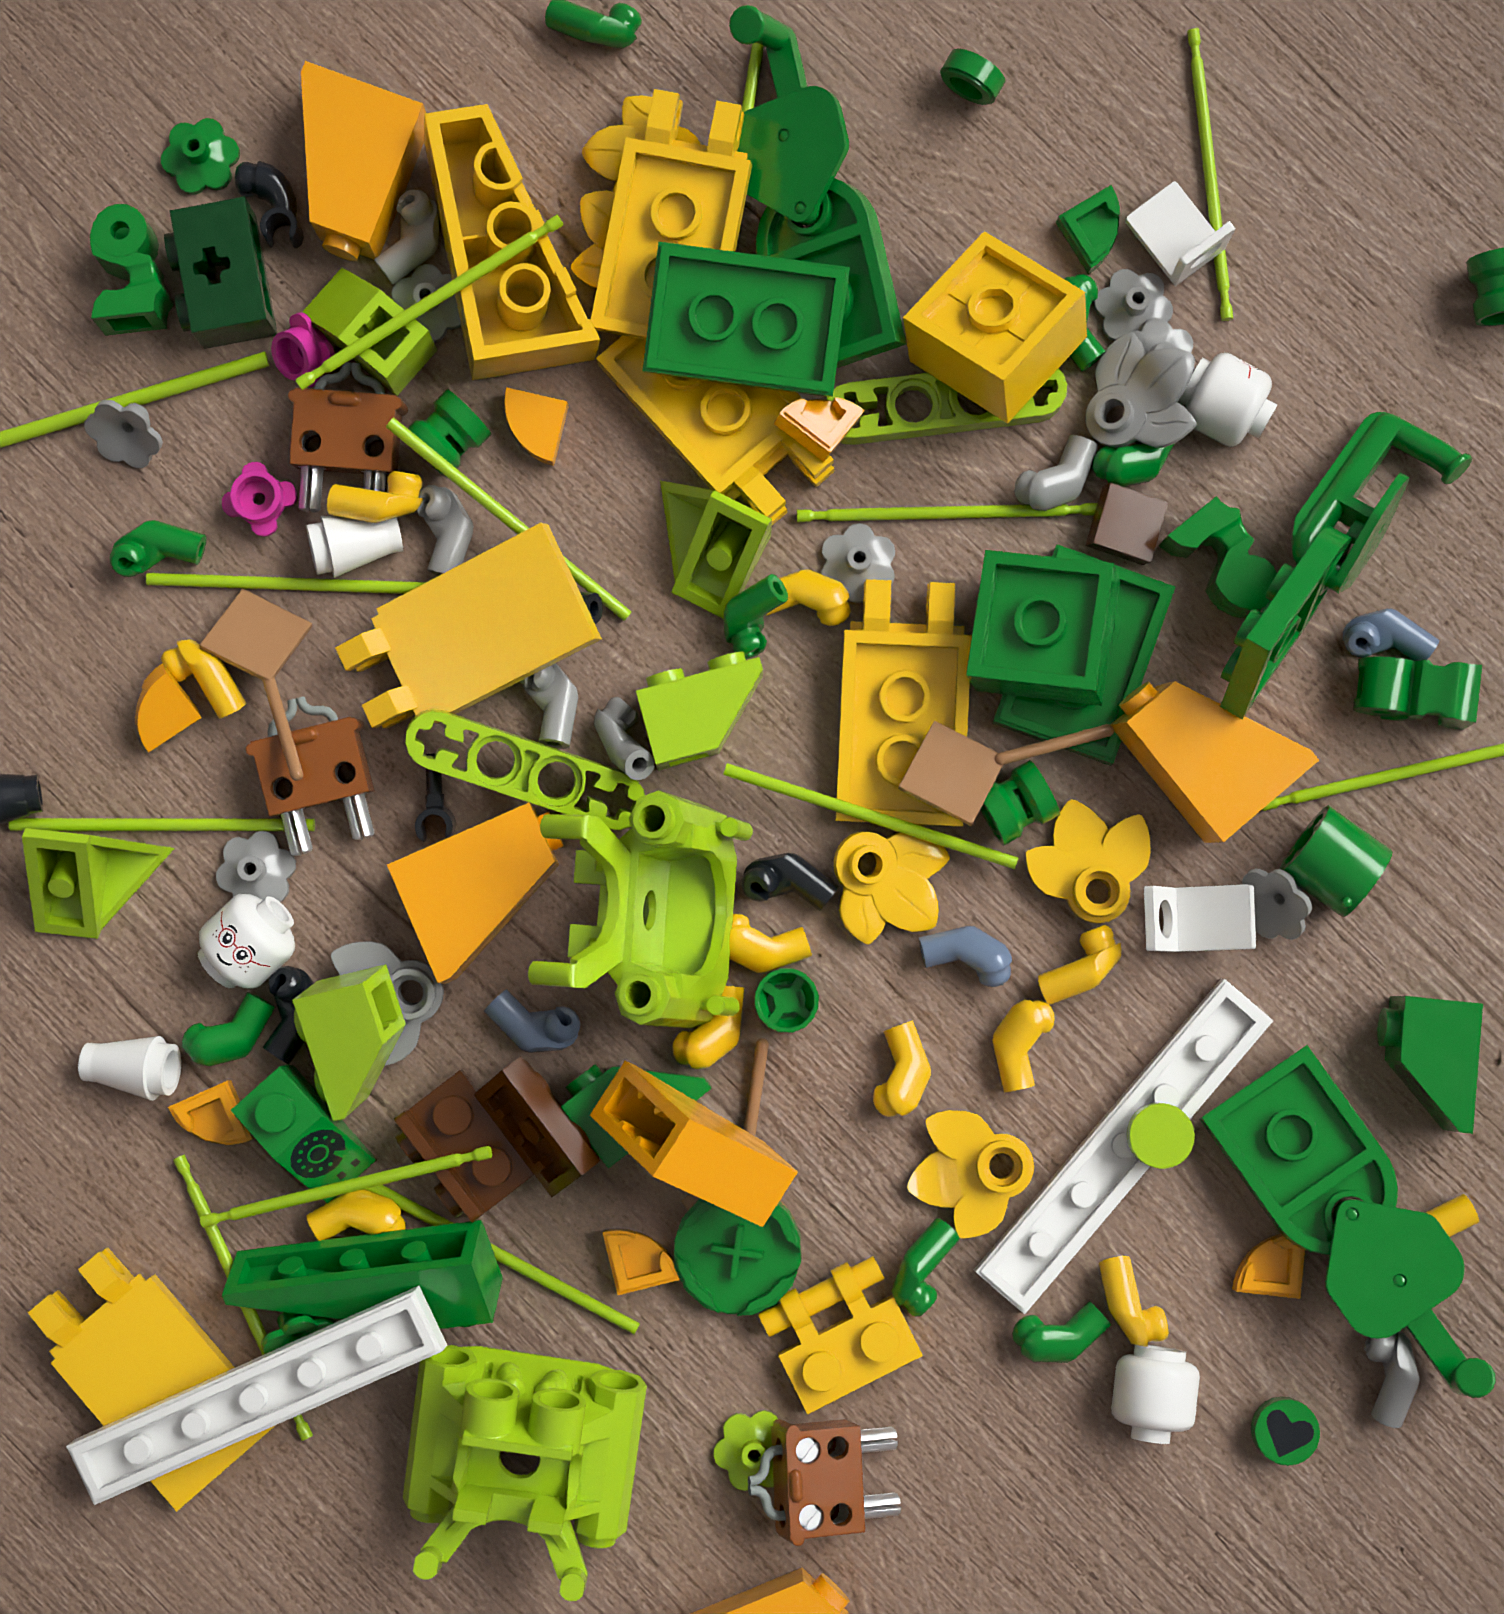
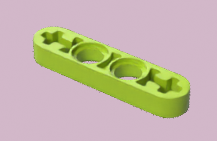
[826,368,1067,445]
[405,709,645,830]

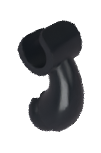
[235,161,304,248]

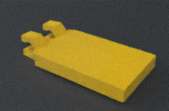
[591,89,752,340]
[596,335,835,525]
[335,522,602,728]
[835,579,972,826]
[28,1248,276,1512]

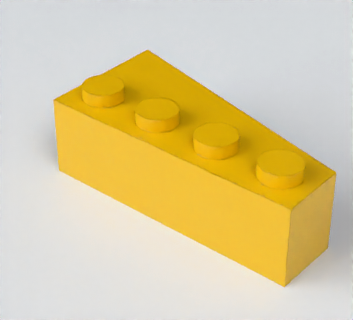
[424,104,600,381]

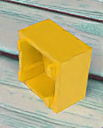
[903,231,1087,424]

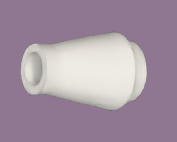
[306,516,403,578]
[78,1036,181,1101]

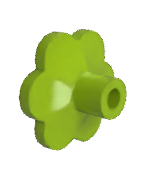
[714,1410,778,1491]

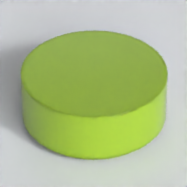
[1126,1103,1195,1169]

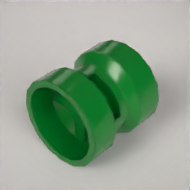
[1466,248,1504,326]
[408,389,492,479]
[980,760,1060,846]
[755,968,819,1032]

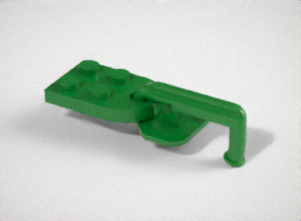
[729,5,907,369]
[1220,412,1472,720]
[1199,1045,1496,1398]

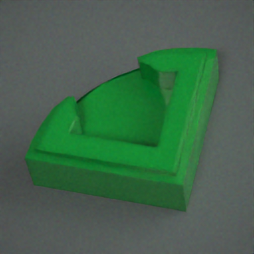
[1056,185,1120,274]

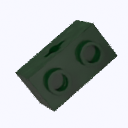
[164,197,278,349]

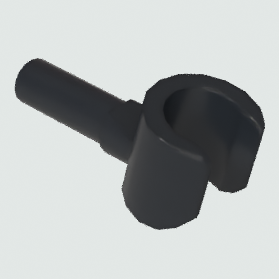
[415,753,456,842]

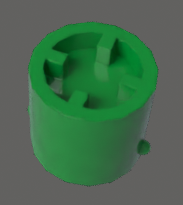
[1280,805,1393,917]

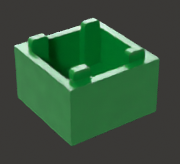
[966,550,1120,706]

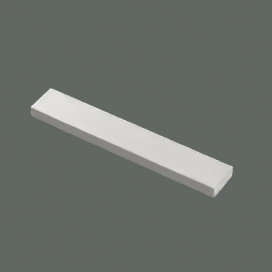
[974,979,1273,1314]
[66,1286,447,1505]

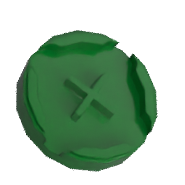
[674,1198,802,1316]

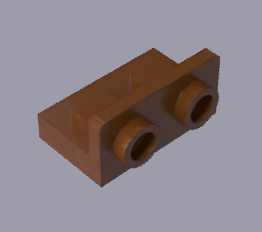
[474,1056,600,1198]
[394,1069,534,1222]

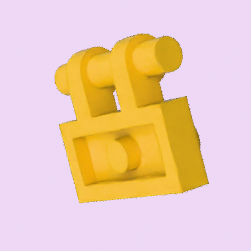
[758,1256,923,1415]

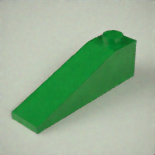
[222,1220,503,1329]

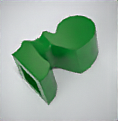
[90,204,174,336]
[1158,496,1277,618]
[1353,657,1482,730]

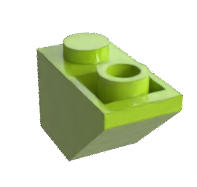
[302,267,437,396]
[636,652,763,771]
[292,964,406,1121]

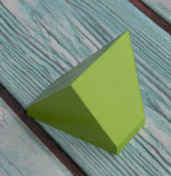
[660,480,772,619]
[22,828,175,939]

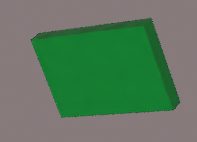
[642,241,850,397]
[992,544,1176,766]

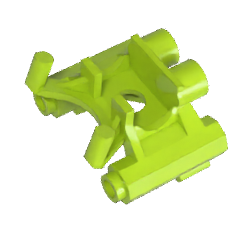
[528,790,753,1028]
[403,1345,647,1601]

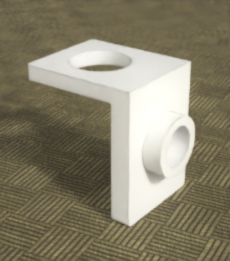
[1125,181,1236,286]
[1144,884,1256,952]

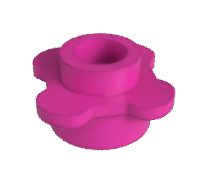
[271,312,335,387]
[222,462,297,537]

